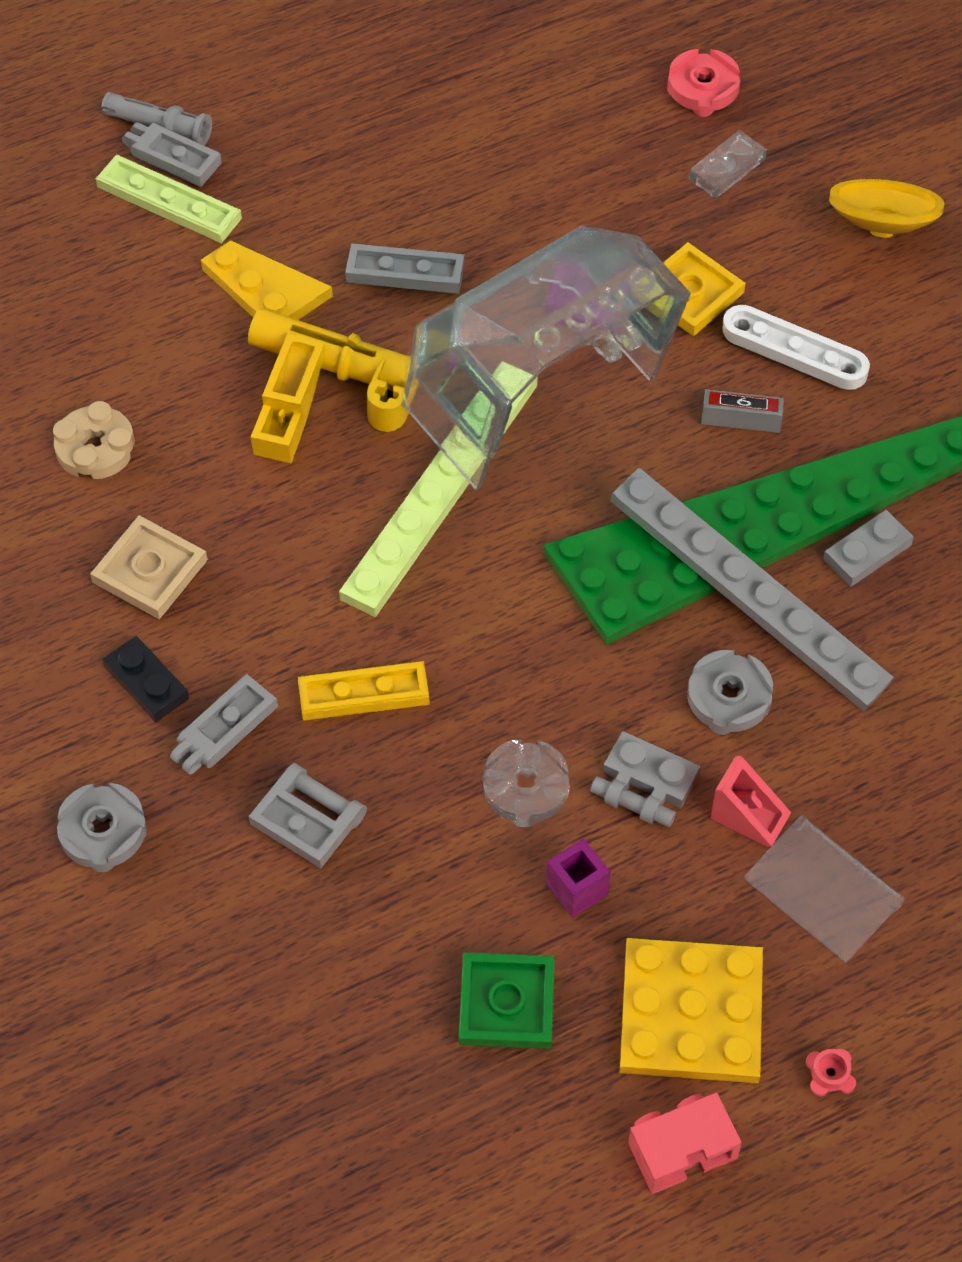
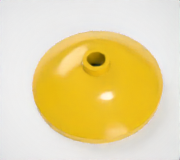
[829,179,944,238]

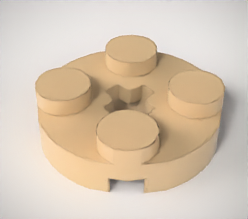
[53,401,135,479]

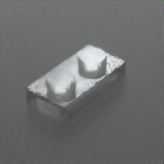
[689,130,767,199]

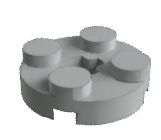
[687,650,773,735]
[57,783,148,873]

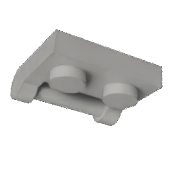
[248,763,367,869]

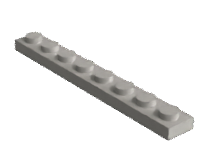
[610,468,894,712]

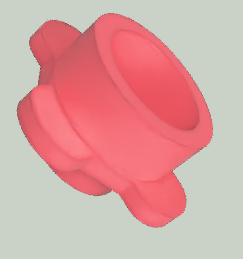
[805,1049,856,1097]

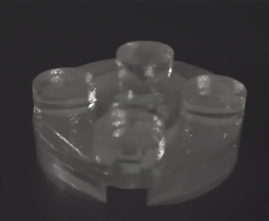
[483,739,570,827]

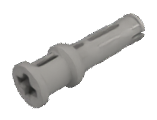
[101,92,212,145]

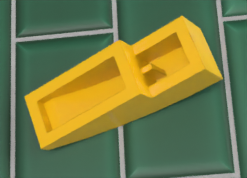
[251,333,326,464]

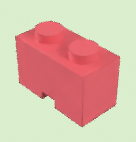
[628,1092,742,1194]

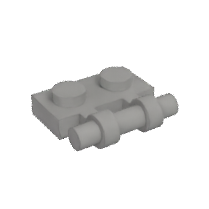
[590,731,701,828]

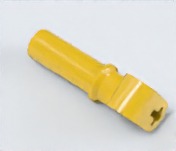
[248,308,426,432]

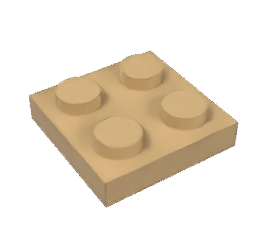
[90,515,208,620]

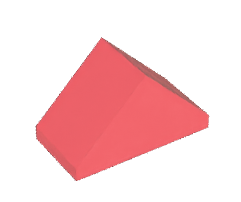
[710,756,791,847]

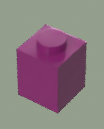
[546,838,610,918]

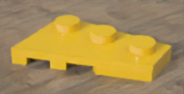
[201,240,333,320]

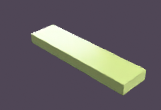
[96,154,242,244]

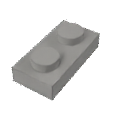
[823,510,914,587]

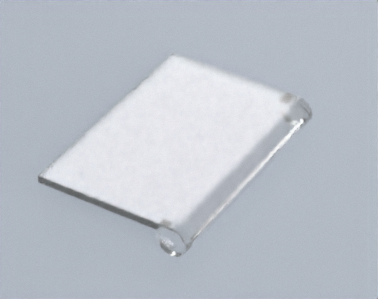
[743,815,906,964]

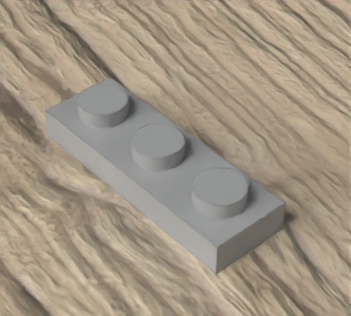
[345,243,465,294]

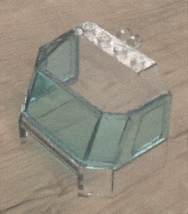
[401,225,691,490]

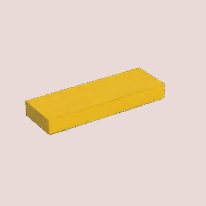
[298,661,430,721]

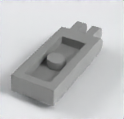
[122,122,222,187]
[170,674,278,774]

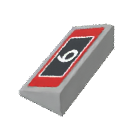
[701,389,784,433]

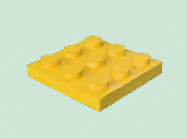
[619,938,763,1083]

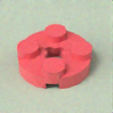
[667,49,740,117]

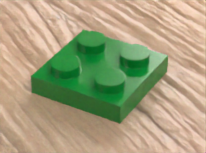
[459,952,554,1049]

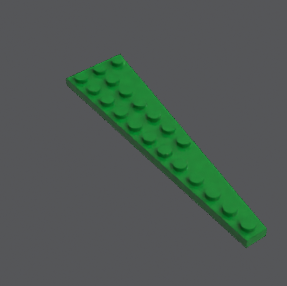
[543,416,962,645]

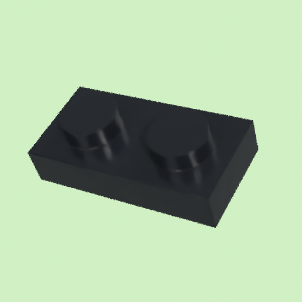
[103,635,189,723]

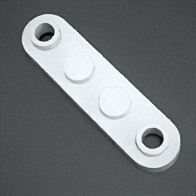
[722,305,870,390]

